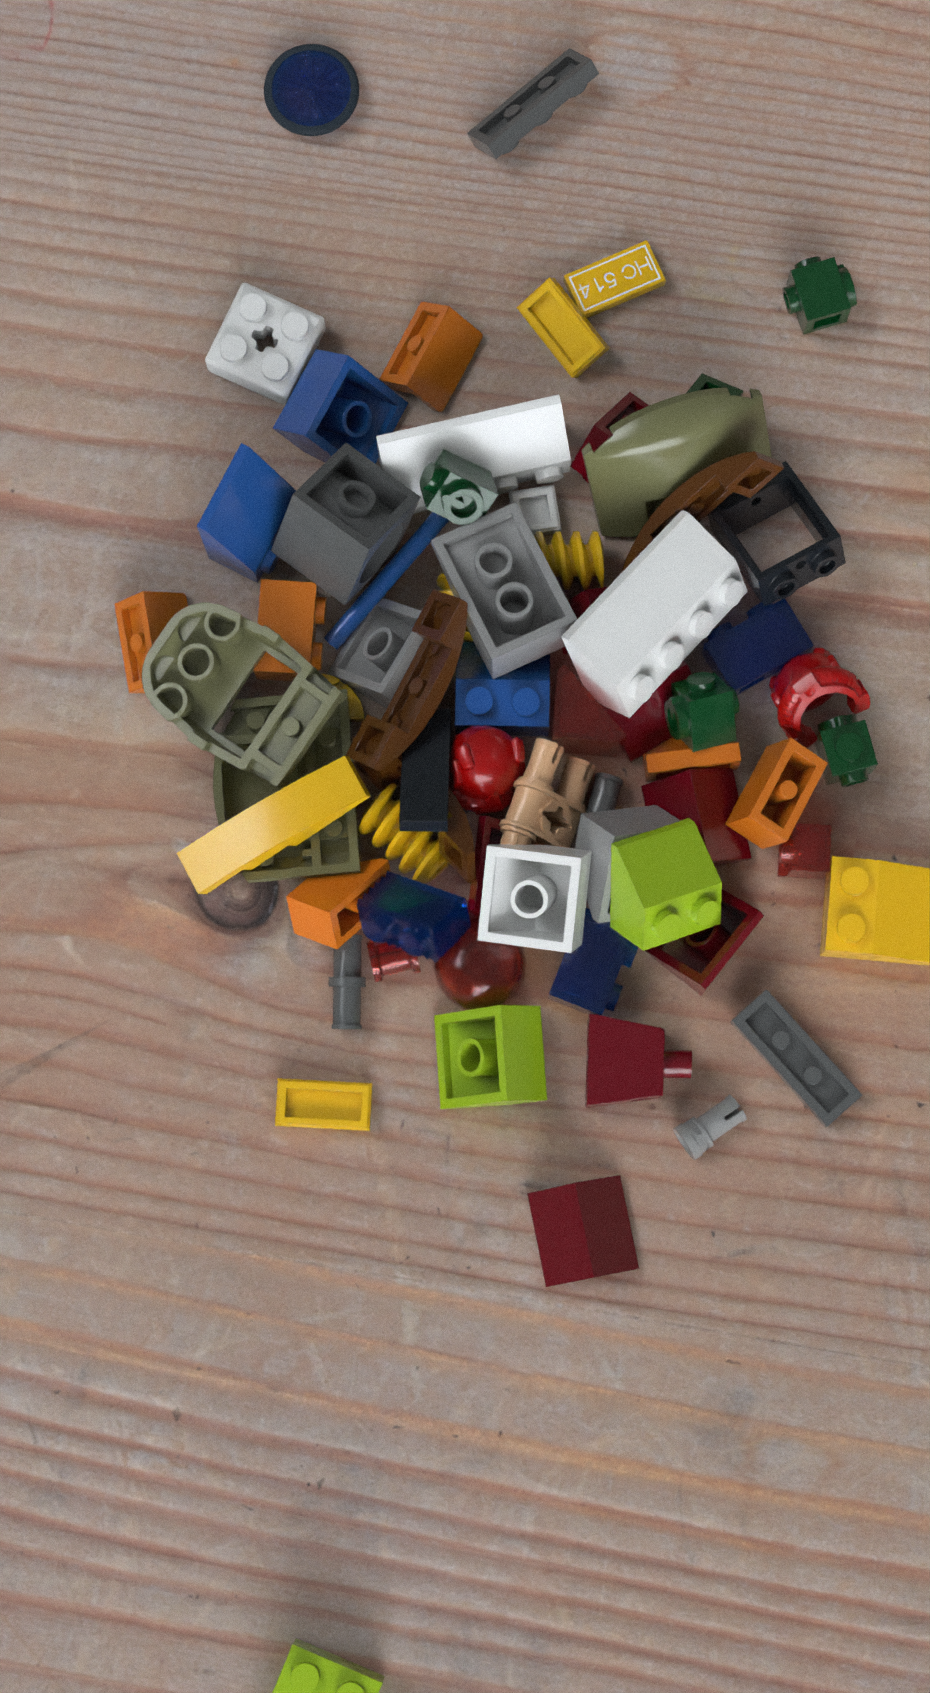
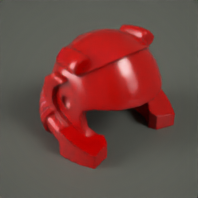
[769,647,870,749]
[449,725,525,815]

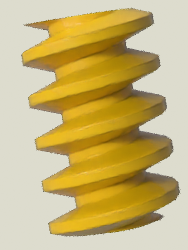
[534,530,604,590]
[359,783,450,887]

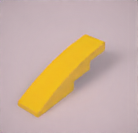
[177,756,371,894]

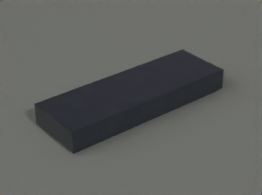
[399,709,451,832]

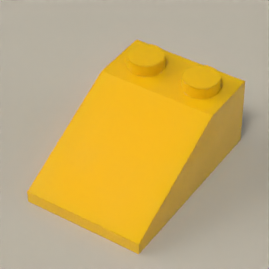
[820,856,930,966]

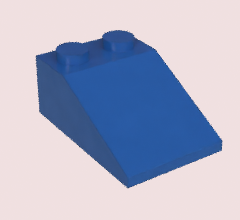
[197,443,296,583]

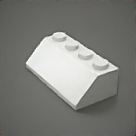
[376,394,571,514]
[561,510,748,718]

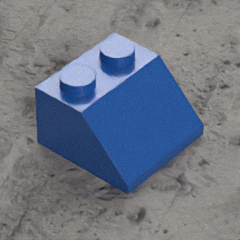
[273,349,408,464]
[455,642,550,736]

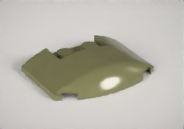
[581,387,772,537]
[213,689,361,883]

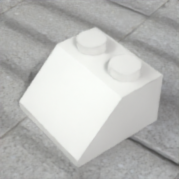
[477,844,592,953]

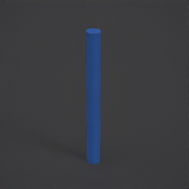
[324,512,450,650]

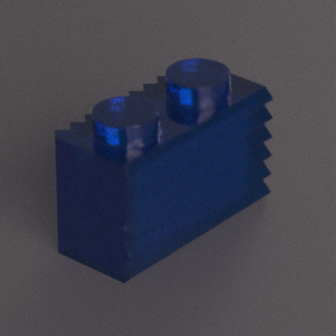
[357,871,472,962]

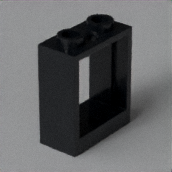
[708,461,846,607]

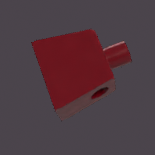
[585,1014,692,1108]

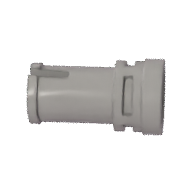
[673,1094,747,1160]

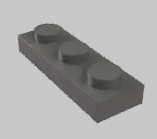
[467,48,600,159]
[730,989,862,1128]

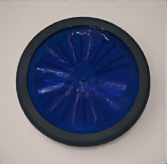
[264,44,359,136]

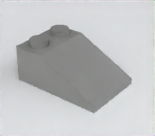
[431,502,577,679]

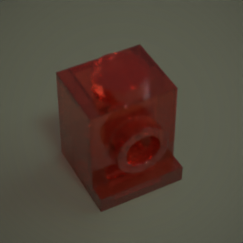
[777,823,831,879]

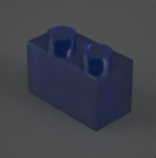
[702,599,814,696]
[548,908,639,1016]

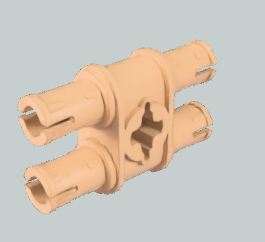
[499,738,596,848]

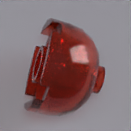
[433,917,527,1010]

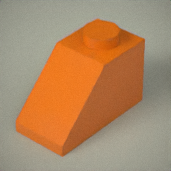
[286,858,396,949]

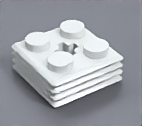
[205,283,326,405]

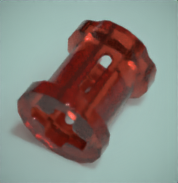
[366,931,421,983]

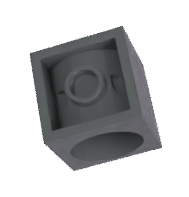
[271,443,421,605]

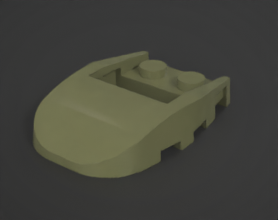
[142,602,346,788]

